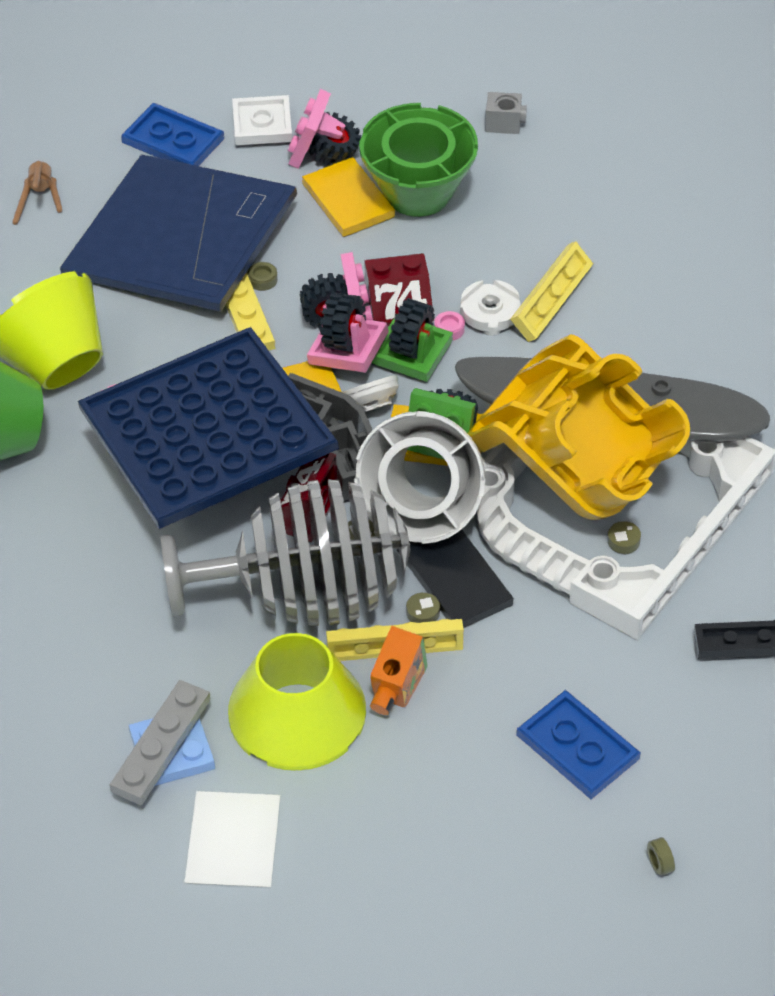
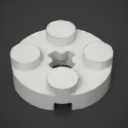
[460,280,521,336]

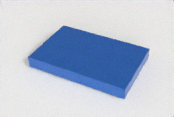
[121,102,225,166]
[516,690,641,800]

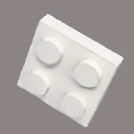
[232,95,292,145]

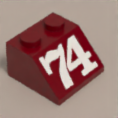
[364,253,434,327]
[280,453,337,543]

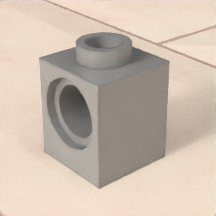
[485,92,527,134]

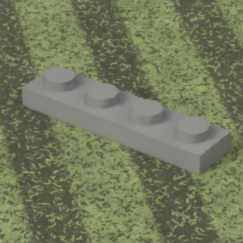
[109,679,211,806]

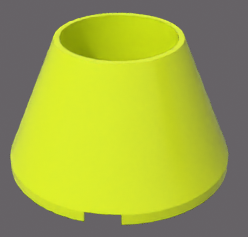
[0,271,103,390]
[228,633,366,770]

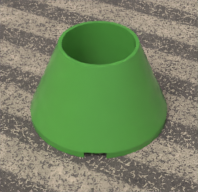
[359,103,478,217]
[0,361,44,461]

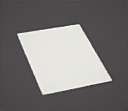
[184,791,280,887]

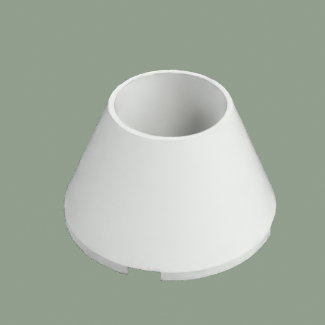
[354,411,485,544]

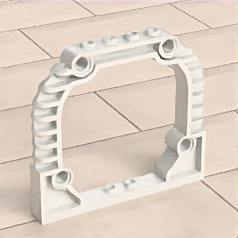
[477,436,775,640]

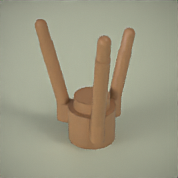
[12,161,63,225]

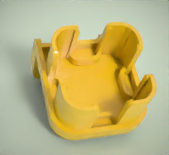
[468,334,690,520]

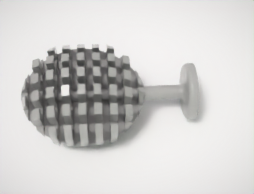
[161,480,411,626]

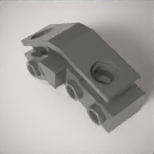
[289,373,373,501]

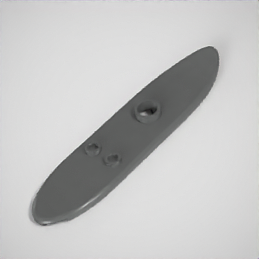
[455,357,770,442]

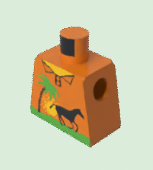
[370,626,428,715]

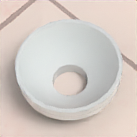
[342,375,399,412]

